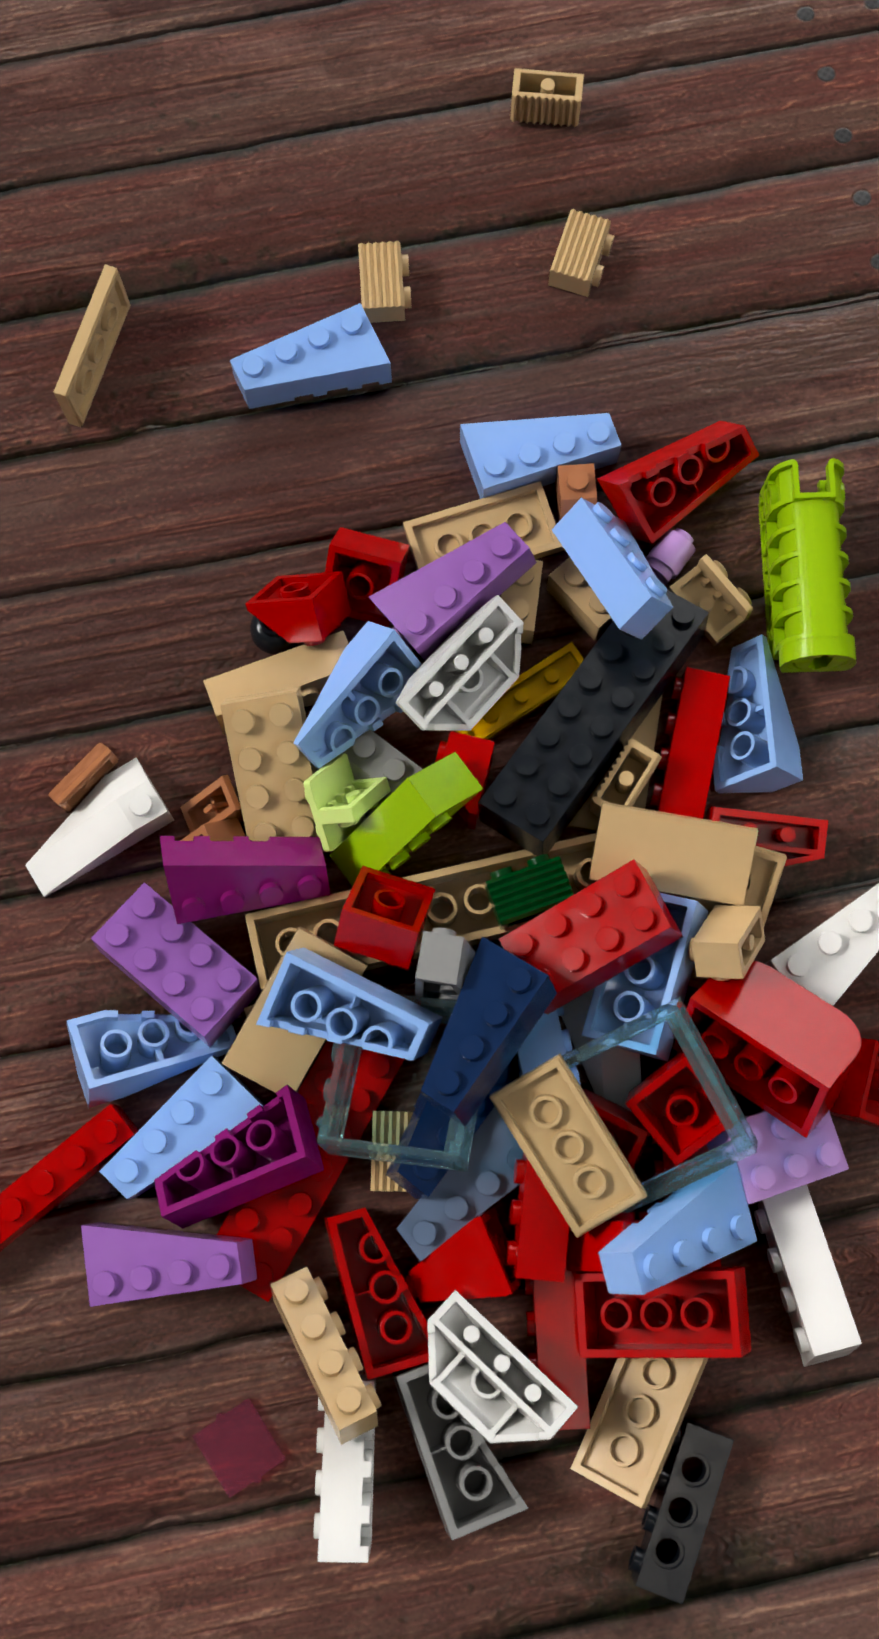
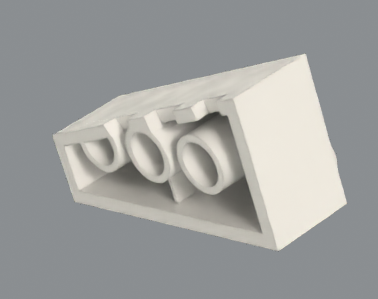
[754,1185,862,1367]

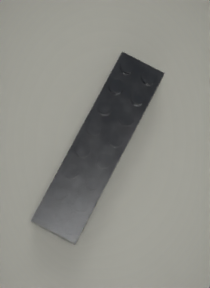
[478,590,709,856]

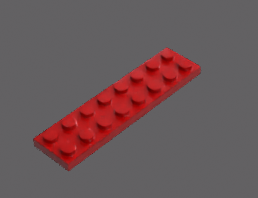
[216,1041,405,1302]

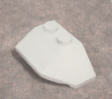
[396,595,524,731]
[427,1290,578,1444]

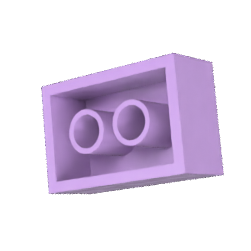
[707,1110,849,1204]

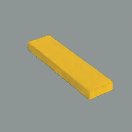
[456,642,584,740]

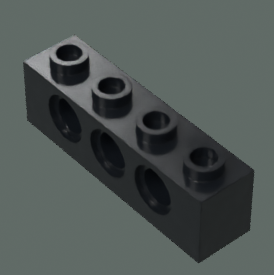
[628,1417,734,1604]

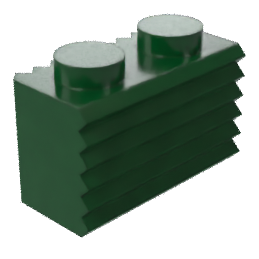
[485,853,574,930]

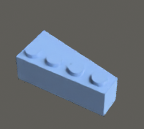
[230,303,392,409]
[460,413,621,499]
[552,497,673,640]
[256,947,443,1061]
[99,1055,265,1199]

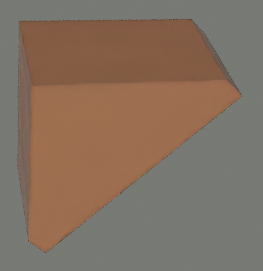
[180,775,244,833]

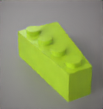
[329,752,483,887]

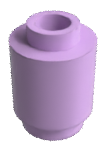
[646,528,696,584]

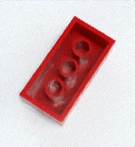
[499,859,683,1014]
[574,1266,752,1358]

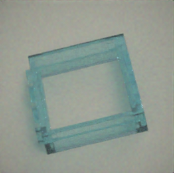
[316,995,478,1172]
[562,997,758,1215]

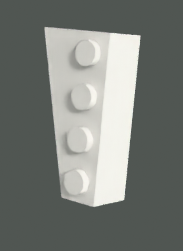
[765,883,879,1006]
[314,1376,376,1563]

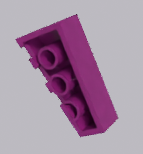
[160,836,331,924]
[154,1084,324,1229]

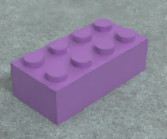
[91,882,262,1047]

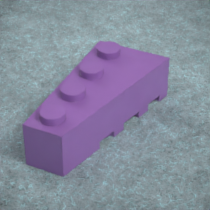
[369,522,537,661]
[81,1222,257,1307]

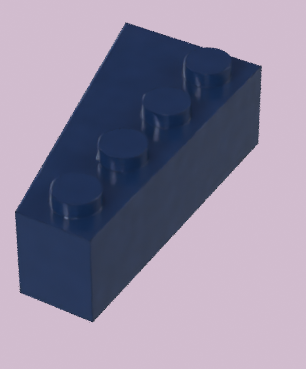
[421,937,557,1127]
[386,1063,520,1199]

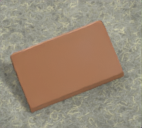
[49,743,119,813]

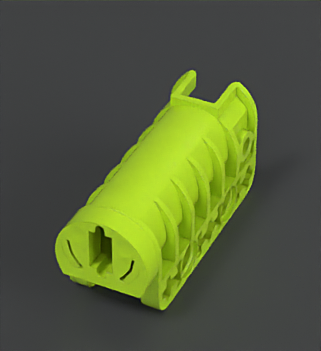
[759,458,857,673]

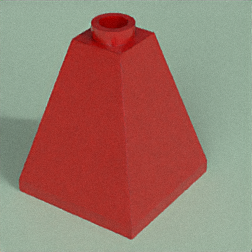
[406,1207,524,1302]

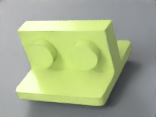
[303,753,391,852]

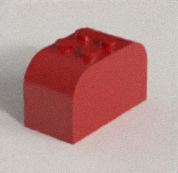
[673,961,861,1138]

